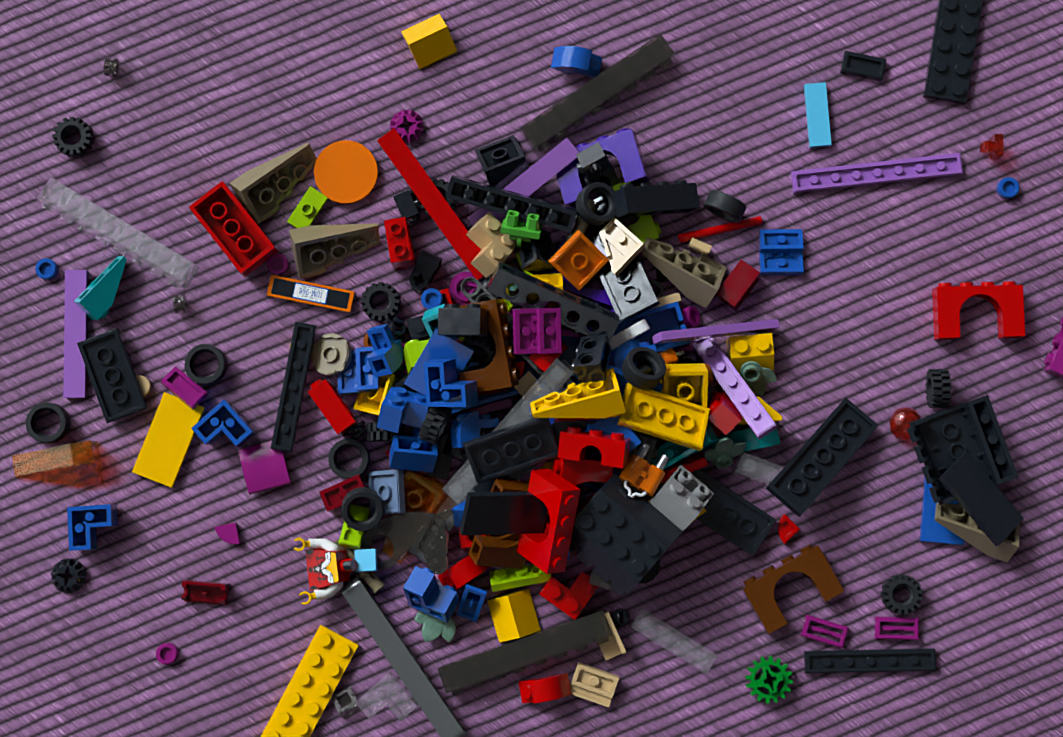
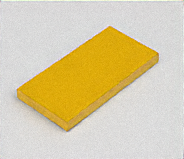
[617,382,710,451]
[132,392,205,488]

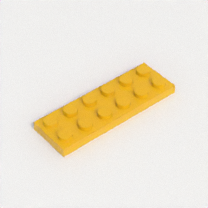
[261,624,359,737]

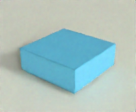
[354,549,378,573]

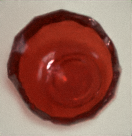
[889,406,921,441]

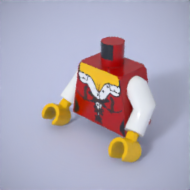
[294,537,357,605]

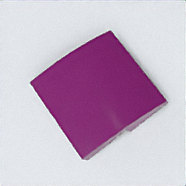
[513,308,562,354]
[238,441,291,495]

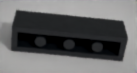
[612,180,700,218]

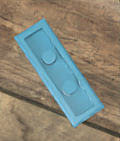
[804,82,832,148]

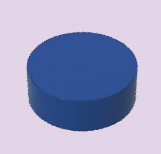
[996,177,1020,199]
[35,258,59,280]
[421,288,443,310]

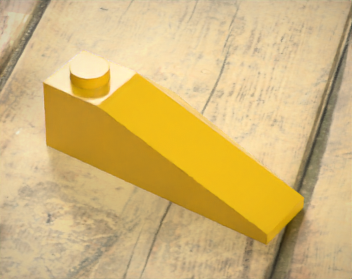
[530,368,626,418]

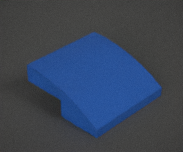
[759,229,804,275]
[337,346,379,395]

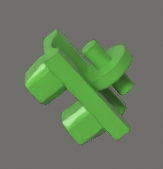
[500,210,542,247]

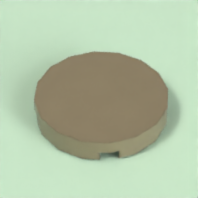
[311,333,352,376]

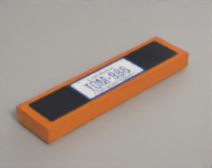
[267,275,355,313]

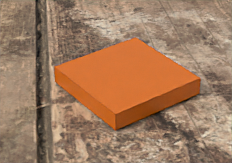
[548,230,609,291]

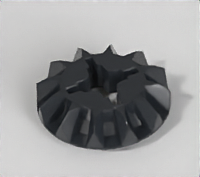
[51,558,86,593]

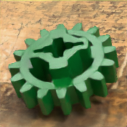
[745,655,793,704]

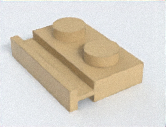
[570,662,619,707]

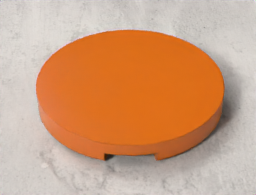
[314,140,378,204]

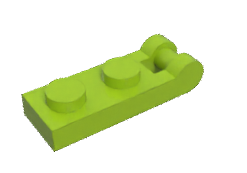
[489,564,551,592]

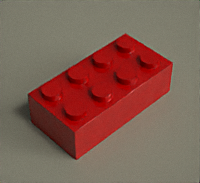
[189,181,278,277]

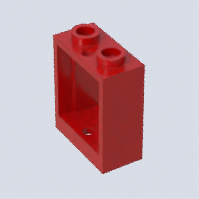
[384,217,415,270]
[308,379,359,436]

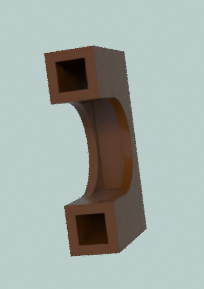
[459,298,520,392]
[468,478,529,569]
[740,544,844,634]

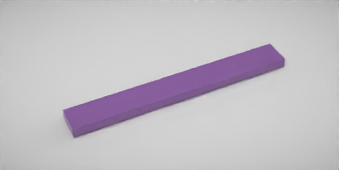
[791,153,963,194]

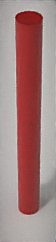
[678,216,762,243]

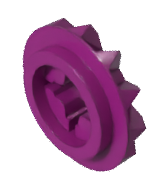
[390,109,424,143]
[449,272,482,305]

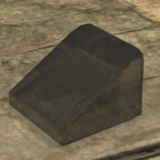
[332,686,363,720]

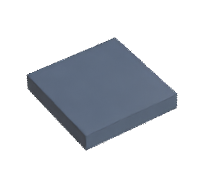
[368,469,406,515]

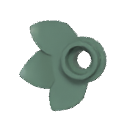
[740,361,777,396]
[704,437,746,468]
[415,611,456,642]

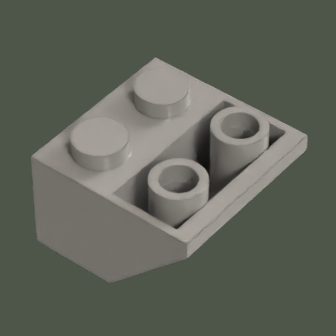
[649,465,714,531]

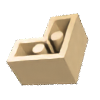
[466,212,517,278]

